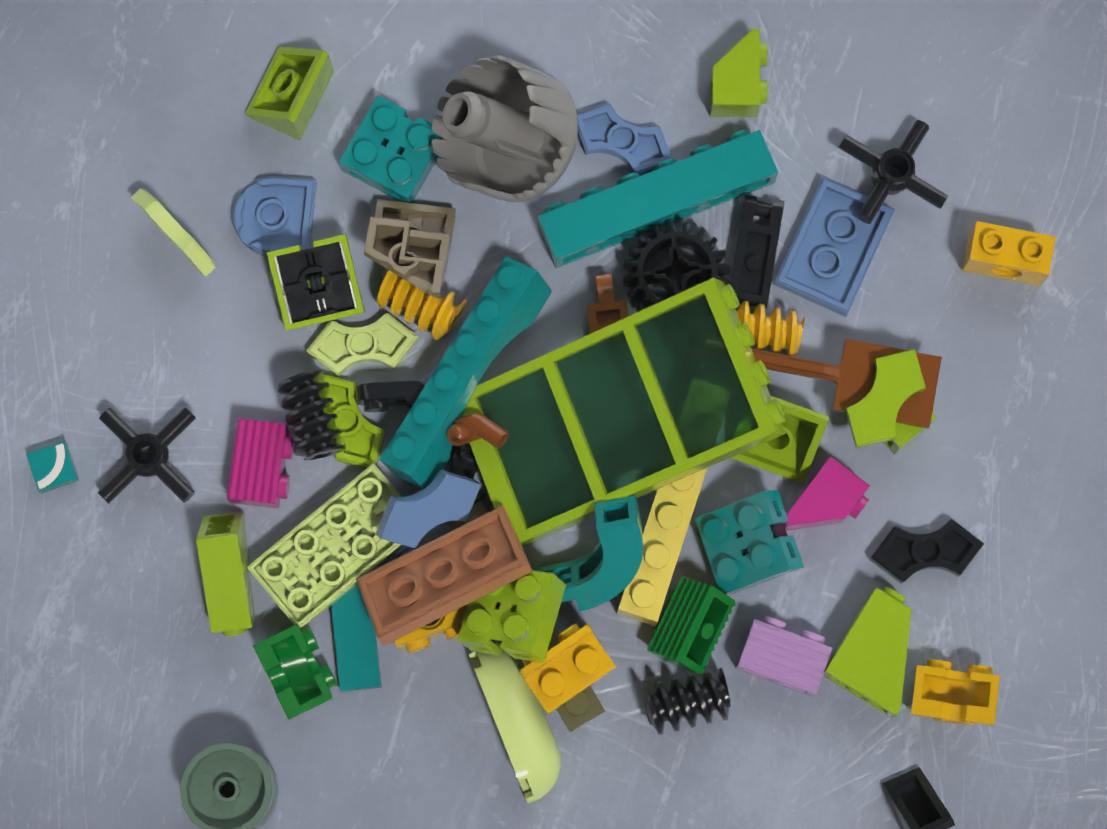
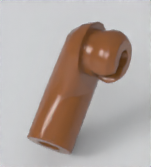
[446,413,510,449]

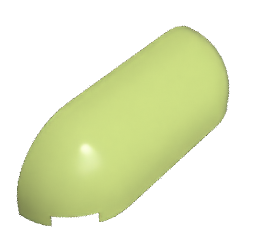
[467,650,561,804]

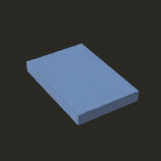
[774,177,895,317]

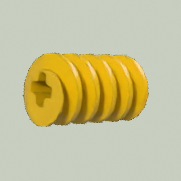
[377,270,467,340]
[718,300,805,357]

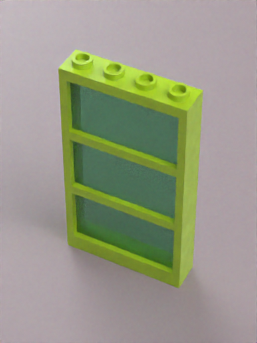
[462,277,786,547]

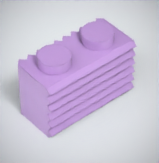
[736,616,832,697]

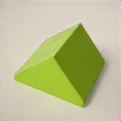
[245,46,334,140]
[731,396,829,484]

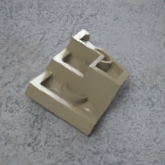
[364,199,456,299]

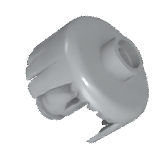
[431,55,578,202]

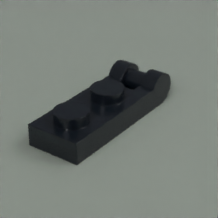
[730,194,785,308]

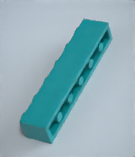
[538,130,778,268]

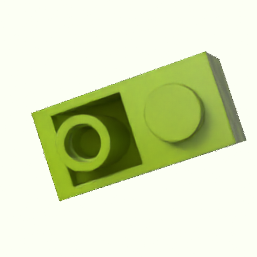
[710,29,768,117]

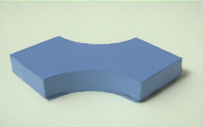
[577,103,672,176]
[376,469,481,549]

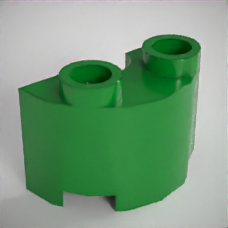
[252,624,337,720]

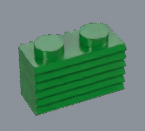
[647,576,736,674]

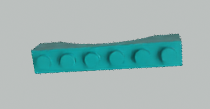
[379,256,552,490]

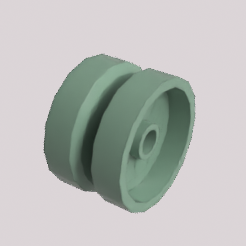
[180,743,279,829]

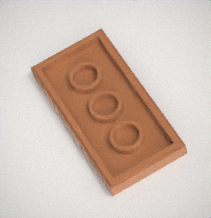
[356,506,533,646]

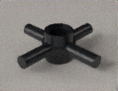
[838,120,949,224]
[97,407,196,504]

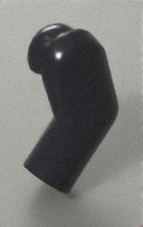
[449,444,486,504]

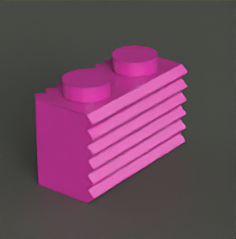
[227,418,295,509]

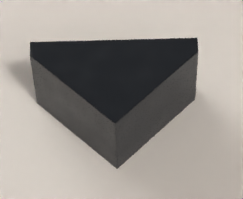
[882,767,955,829]

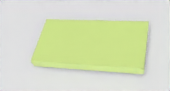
[247,463,403,629]

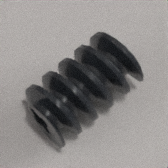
[277,370,346,460]
[641,668,731,735]

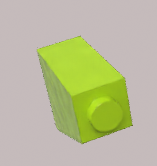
[196,511,255,636]
[823,587,912,718]

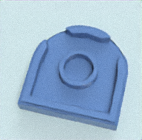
[233,177,317,256]

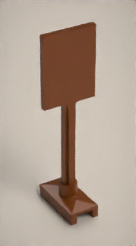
[682,317,942,429]

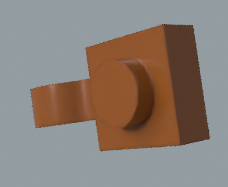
[587,274,629,346]

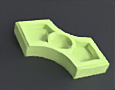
[131,188,216,277]
[306,313,419,377]

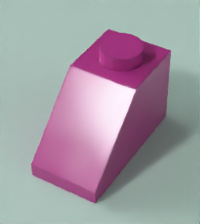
[784,456,870,531]

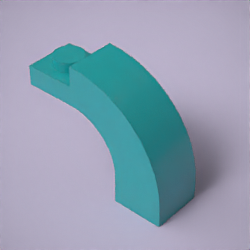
[532,495,643,612]

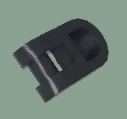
[355,381,425,413]

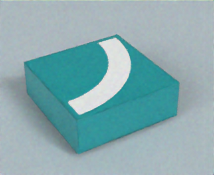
[26,441,79,494]

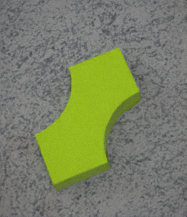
[845,349,926,449]
[316,374,386,469]

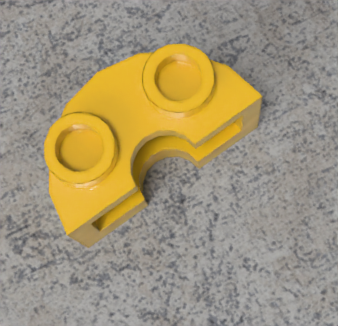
[911,659,1000,726]

